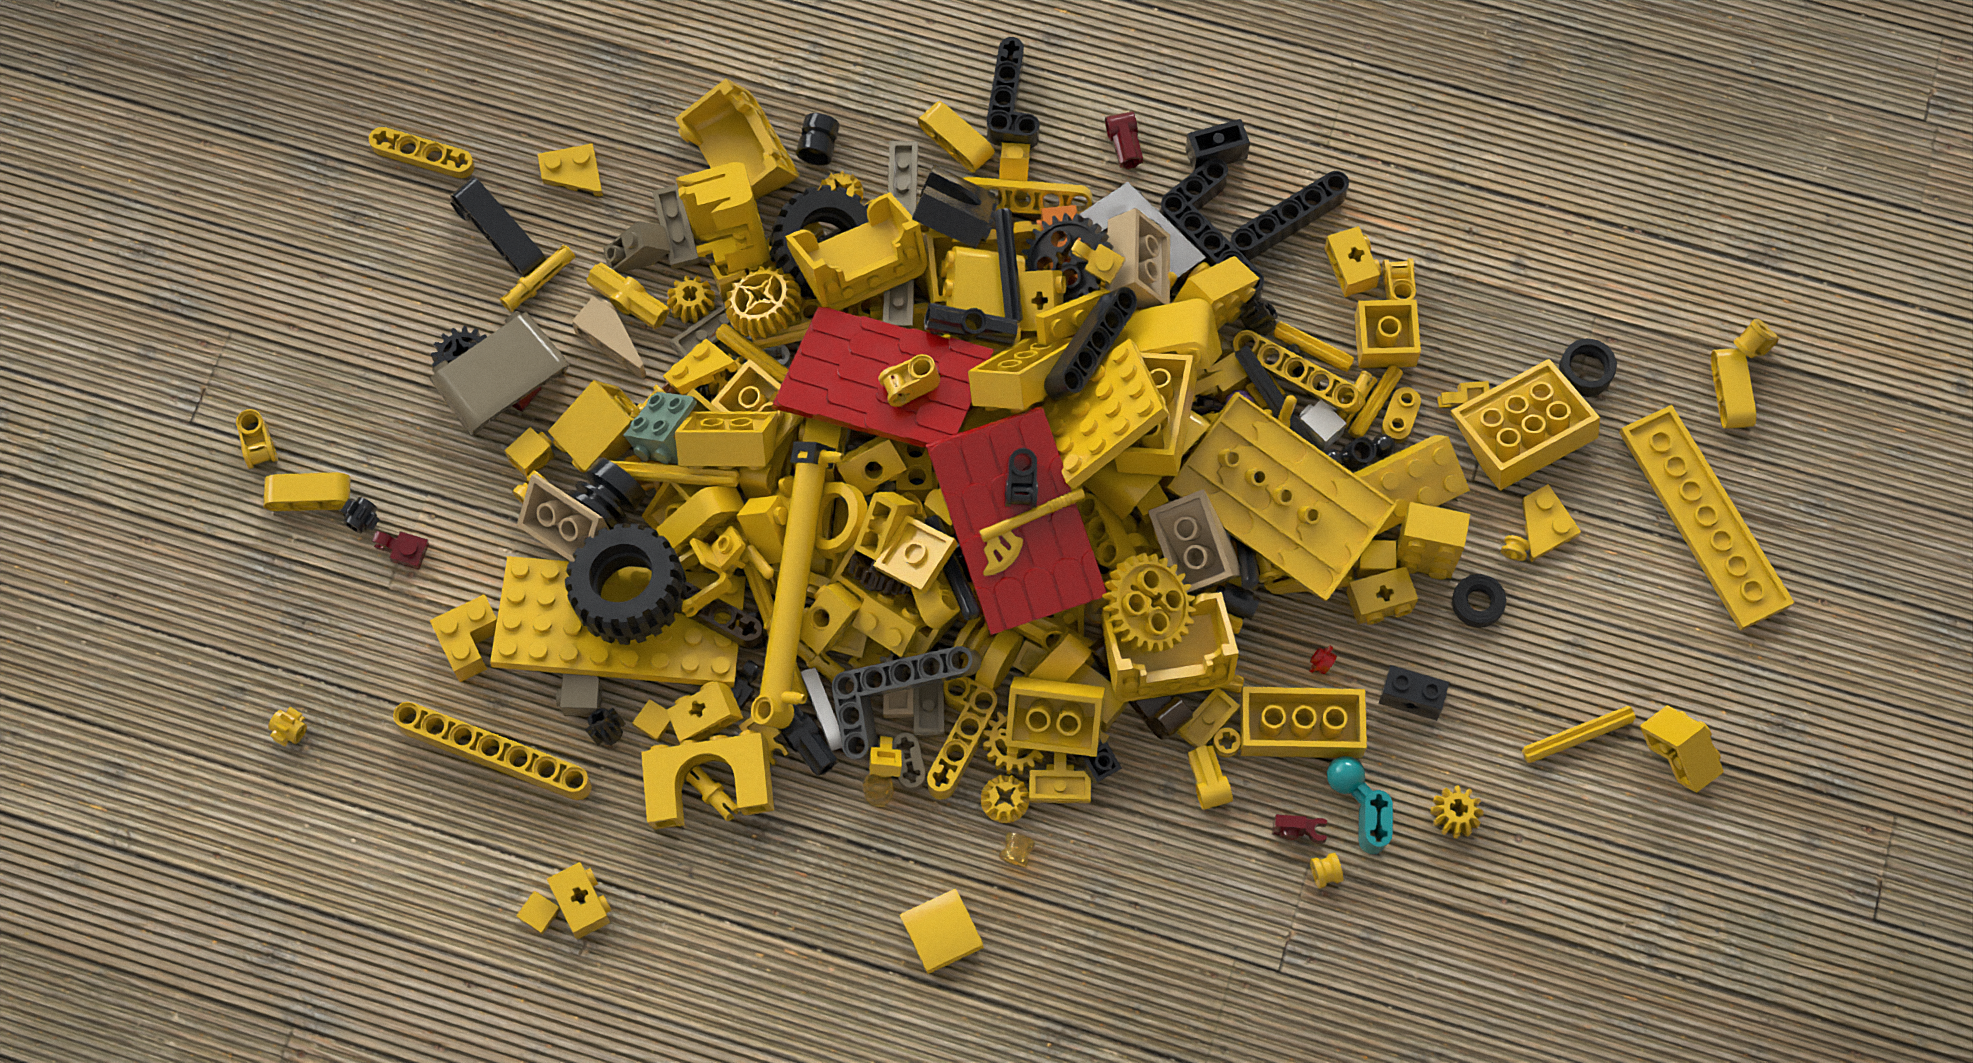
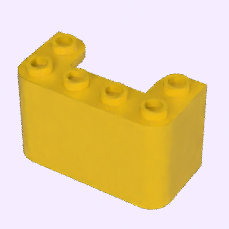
[938,246,1025,358]

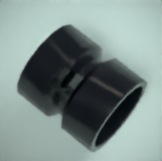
[796,113,840,166]

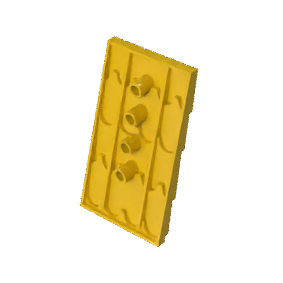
[1164,392,1397,601]

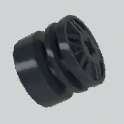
[568,457,647,530]

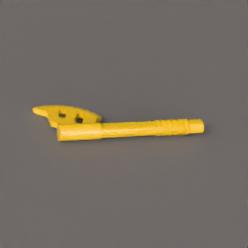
[979,488,1086,576]

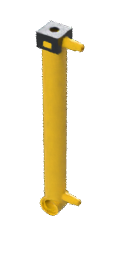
[751,442,845,729]

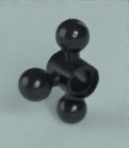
[1324,434,1395,470]

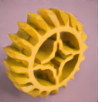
[724,265,803,340]

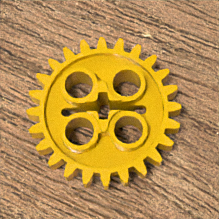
[1102,553,1196,653]

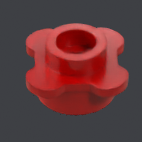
[1309,645,1337,675]

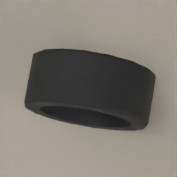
[1559,338,1617,397]

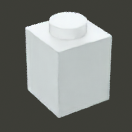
[1299,400,1346,452]

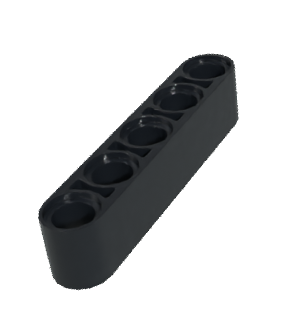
[1230,171,1349,261]
[1044,287,1137,401]

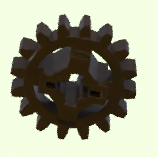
[848,551,911,595]

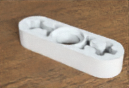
[800,667,842,751]

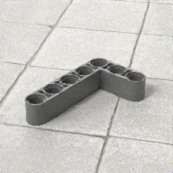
[832,646,981,760]

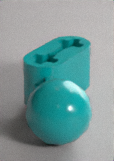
[1327,756,1393,854]

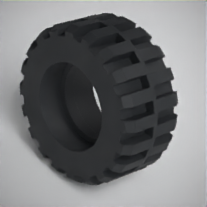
[769,185,869,299]
[565,523,687,645]

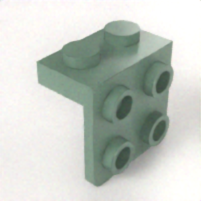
[624,392,697,464]

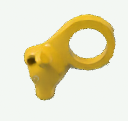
[772,475,867,560]

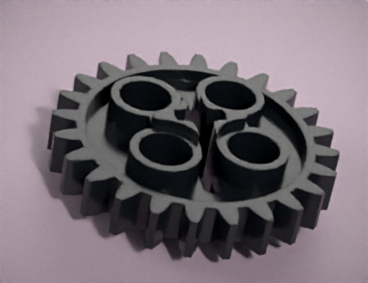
[1021,213,1114,303]

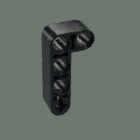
[987,37,1040,149]
[450,176,547,278]

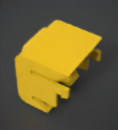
[676,162,770,273]

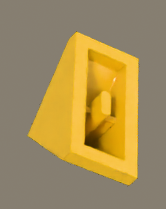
[709,262,747,303]

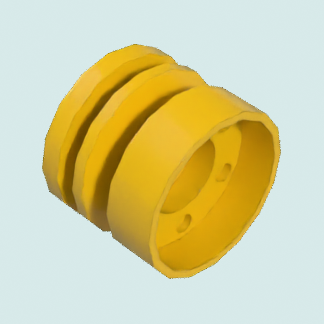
[952,613,1023,691]

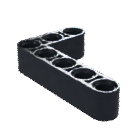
[1160,158,1264,304]

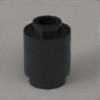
[1215,582,1260,620]

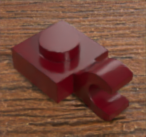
[372,531,429,570]
[1272,814,1328,844]

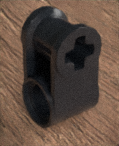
[1005,448,1038,508]

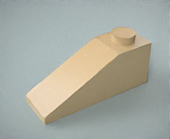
[572,296,646,380]

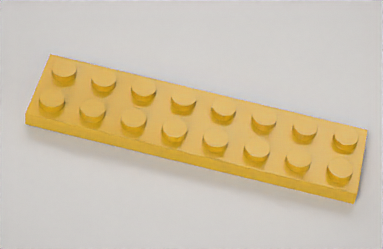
[1619,405,1795,631]

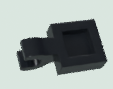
[731,659,761,711]

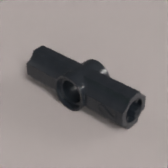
[924,303,1018,347]
[781,704,838,777]

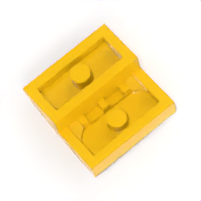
[899,888,984,974]

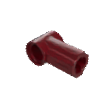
[1105,111,1143,169]

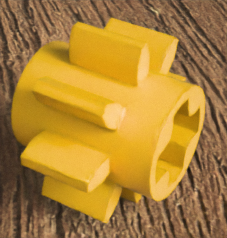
[268,707,307,747]

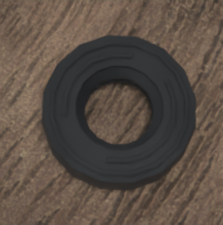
[1452,574,1507,628]

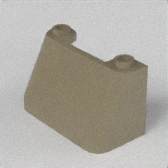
[430,311,570,437]

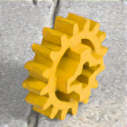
[983,712,1048,775]

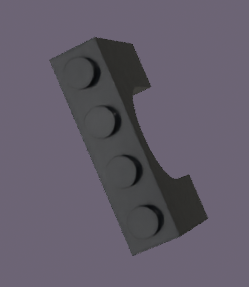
[912,165,997,249]

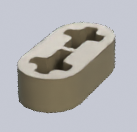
[892,733,925,792]

